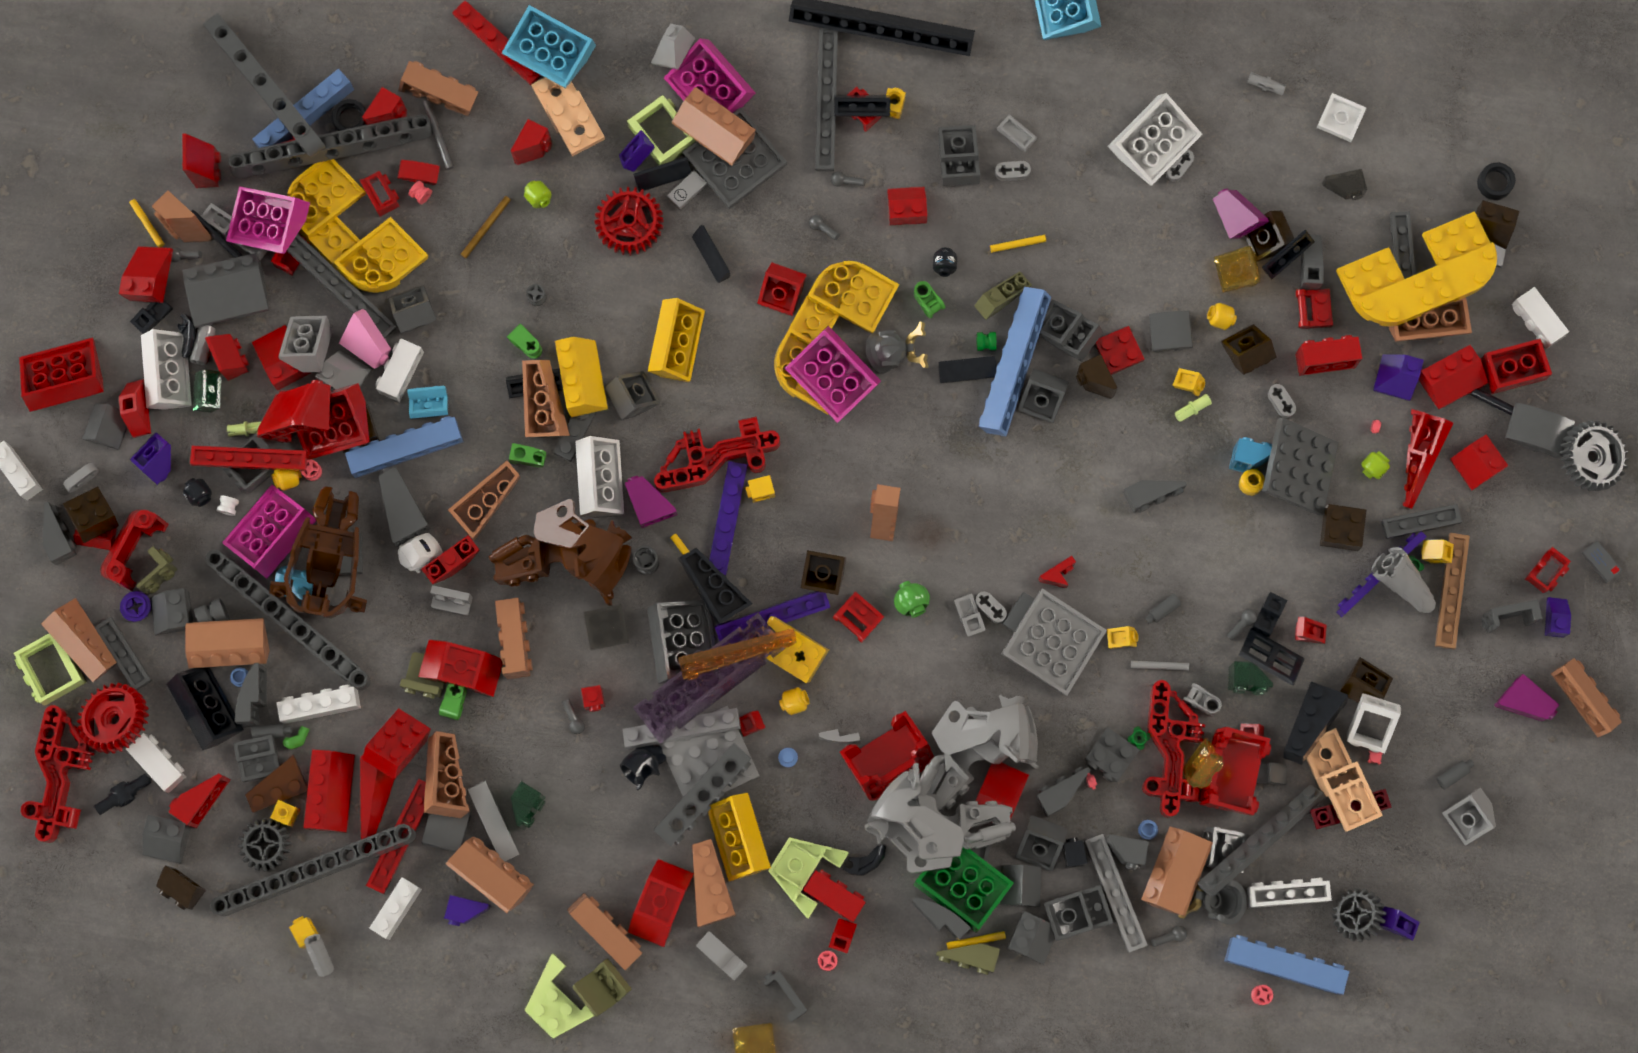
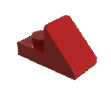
[1038,556,1076,588]
[1295,617,1327,644]

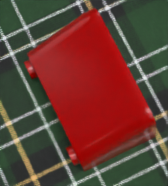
[257,380,331,443]
[100,509,169,591]
[840,711,934,801]
[1199,727,1271,816]

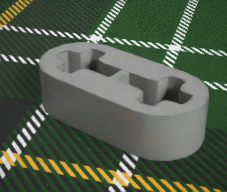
[1166,150,1194,182]
[995,161,1031,181]
[1267,384,1296,419]
[63,463,99,493]
[975,591,1007,624]

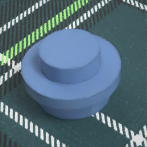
[230,667,248,687]
[778,748,798,767]
[1138,820,1158,840]

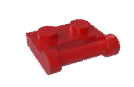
[1295,289,1333,329]
[833,591,885,643]

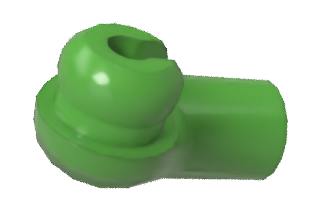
[283,726,310,749]

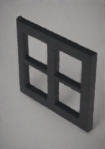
[1239,628,1305,685]

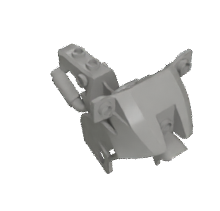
[919,694,1040,812]
[864,763,1016,873]

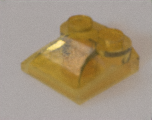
[1214,245,1260,293]
[1183,738,1224,789]
[732,1023,776,1053]

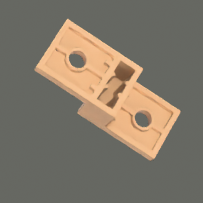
[531,78,605,156]
[1306,728,1383,832]

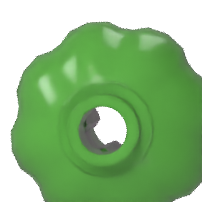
[894,581,930,618]

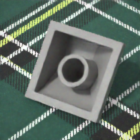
[651,24,695,70]
[315,350,372,390]
[1442,787,1496,846]

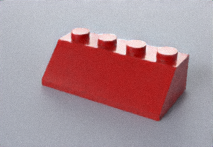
[303,749,355,833]

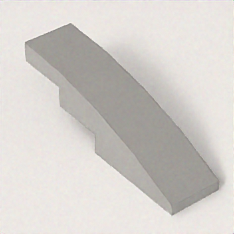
[201,203,268,260]
[468,780,520,861]

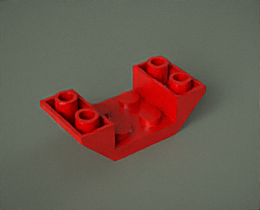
[418,640,503,697]
[628,859,694,947]

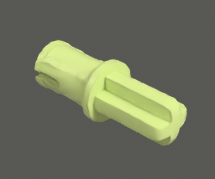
[1175,394,1212,422]
[227,421,261,437]

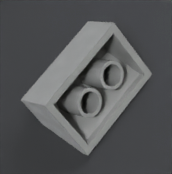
[279,316,332,372]

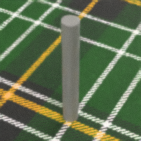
[1130,660,1189,671]

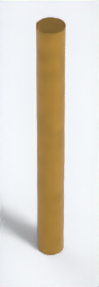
[460,196,511,259]

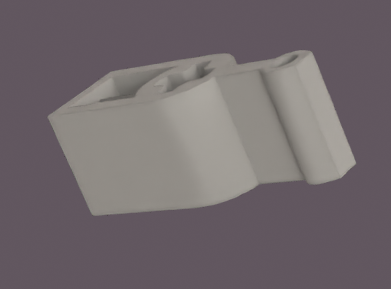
[696,931,747,981]

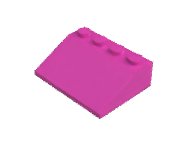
[664,38,756,113]
[226,186,310,254]
[785,326,881,423]
[222,485,316,579]

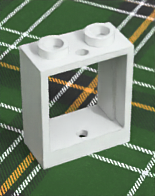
[1347,693,1401,754]

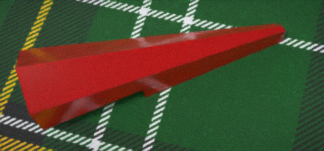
[1403,409,1454,509]
[360,756,395,853]

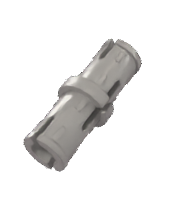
[1247,72,1286,96]

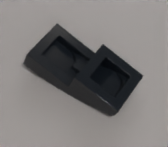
[130,300,173,334]
[1252,592,1288,637]

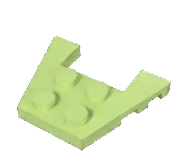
[768,837,849,919]
[525,954,594,1039]

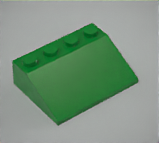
[913,847,1014,933]

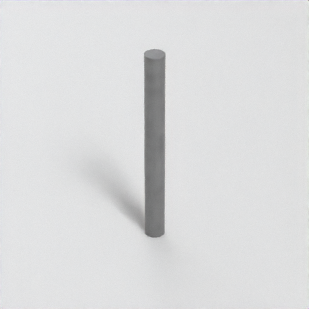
[423,101,453,170]

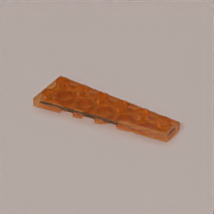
[678,628,797,680]

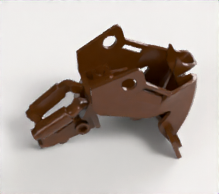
[269,486,367,618]
[488,499,632,606]

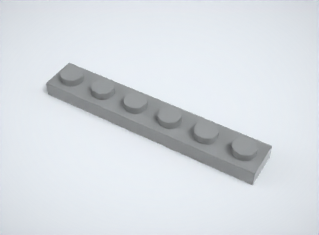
[623,708,741,750]
[1084,834,1147,953]

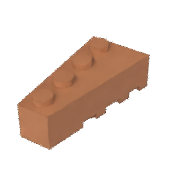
[398,61,478,116]
[522,360,570,437]
[448,461,521,541]
[41,598,117,682]
[495,598,533,680]
[424,731,469,818]
[692,839,736,928]
[567,893,642,970]

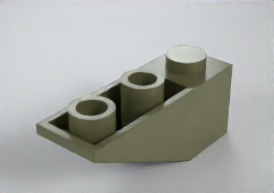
[974,271,1032,320]
[935,943,1000,975]

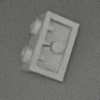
[430,585,473,616]

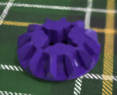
[120,591,151,622]

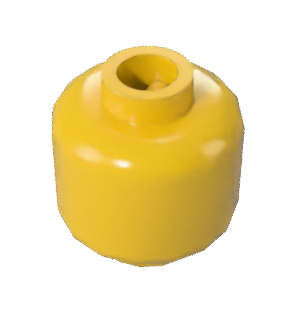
[1207,303,1237,330]
[1238,469,1265,496]
[272,470,302,491]
[779,687,810,715]

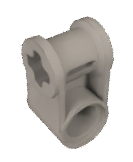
[1183,683,1222,716]

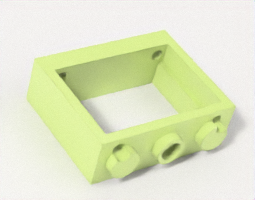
[627,95,696,165]
[14,634,87,705]

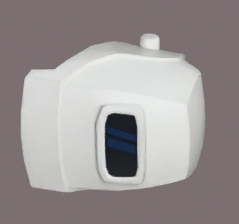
[398,533,443,573]

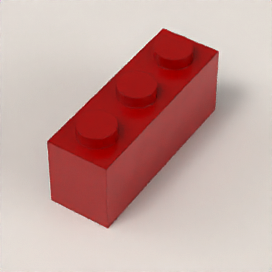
[803,869,866,923]

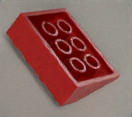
[19,338,104,412]
[296,383,369,460]

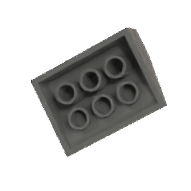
[183,253,269,328]
[647,600,720,684]

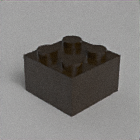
[63,486,119,543]
[1320,504,1367,551]

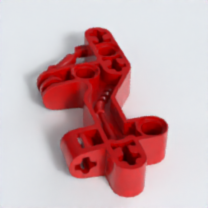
[654,416,780,493]
[1142,680,1206,818]
[20,705,95,843]

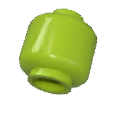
[524,181,552,209]
[1361,451,1390,480]

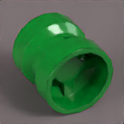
[976,332,997,351]

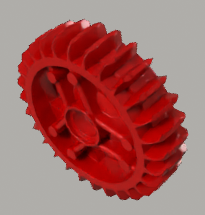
[594,186,664,256]
[77,682,149,754]

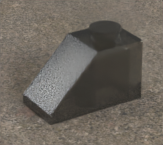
[1322,169,1367,200]

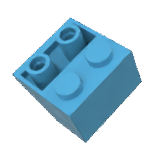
[1229,437,1272,472]

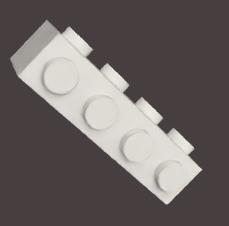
[277,685,361,724]
[1247,878,1332,908]

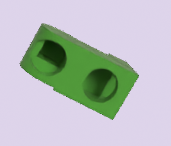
[509,443,547,468]

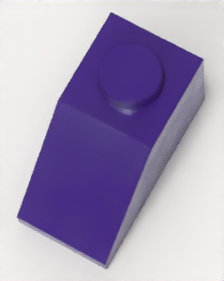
[1544,597,1571,638]
[444,895,491,926]
[1379,906,1420,941]

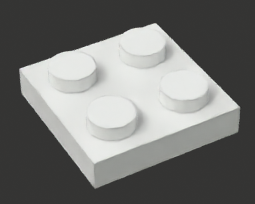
[1317,93,1366,142]

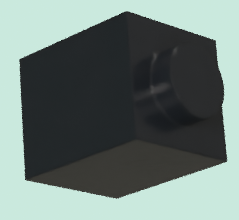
[1062,838,1087,868]

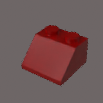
[362,87,407,125]
[510,119,553,165]
[887,187,928,226]
[757,262,807,316]
[205,334,249,381]
[1450,434,1508,491]

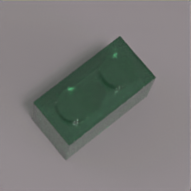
[193,369,221,413]

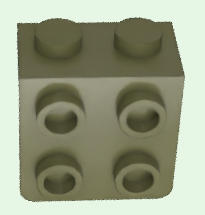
[136,546,178,594]
[400,652,445,699]
[573,958,632,1017]

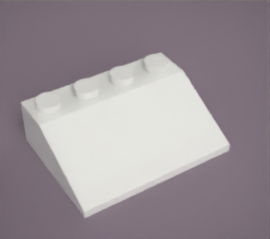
[1108,93,1202,186]

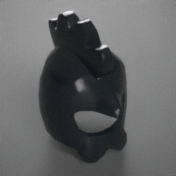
[620,745,667,791]

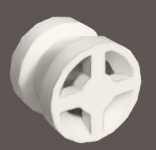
[216,496,239,516]

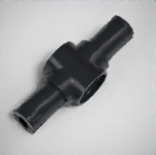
[94,773,151,815]

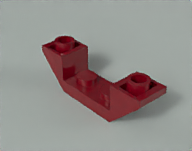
[1310,789,1392,830]

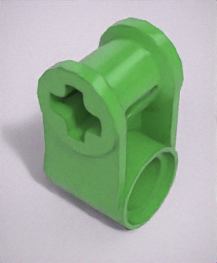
[913,281,946,319]
[507,323,543,359]
[439,684,467,721]

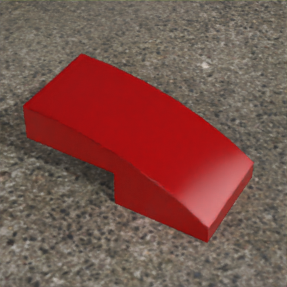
[397,160,440,185]

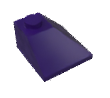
[1373,354,1424,401]
[130,432,171,485]

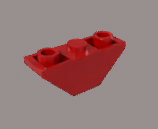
[119,379,151,438]
[421,535,480,584]

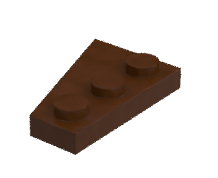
[245,754,308,812]

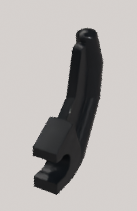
[177,313,195,358]
[843,844,886,876]

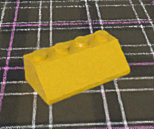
[648,298,705,382]
[555,337,608,417]
[708,793,771,882]

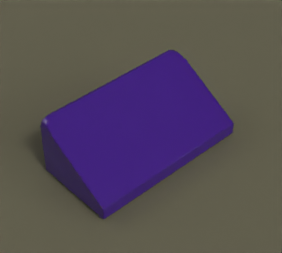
[619,130,655,172]

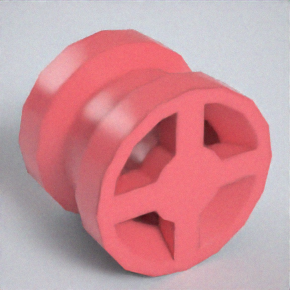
[408,181,432,205]
[301,459,322,481]
[818,951,837,971]
[1251,985,1273,1005]

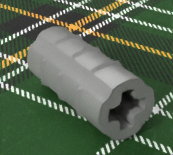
[190,325,216,366]
[304,934,334,977]

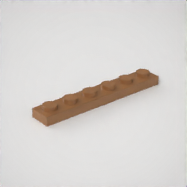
[1435,533,1470,650]

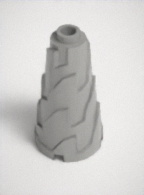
[1371,547,1436,613]

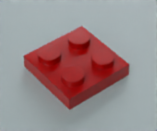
[1095,326,1145,375]

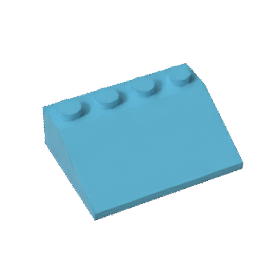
[1035,0,1101,40]
[502,5,596,89]

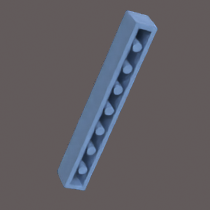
[979,287,1051,437]

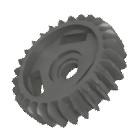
[1559,421,1629,491]

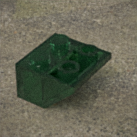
[1228,661,1273,695]
[511,781,546,831]

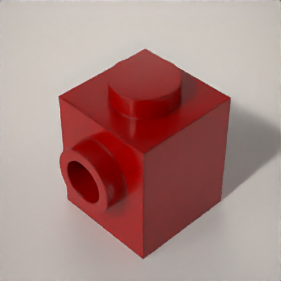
[581,685,606,712]
[829,918,857,953]

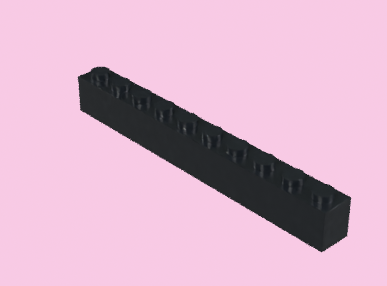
[789,0,975,56]

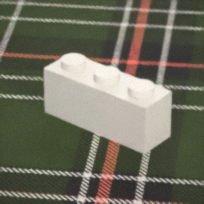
[1512,287,1569,349]
[376,339,424,402]
[0,441,43,501]
[126,733,186,793]
[369,877,422,940]

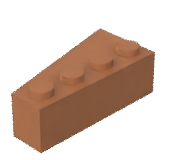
[870,484,901,541]

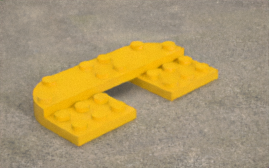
[287,159,428,292]
[1336,211,1497,326]
[774,261,900,415]

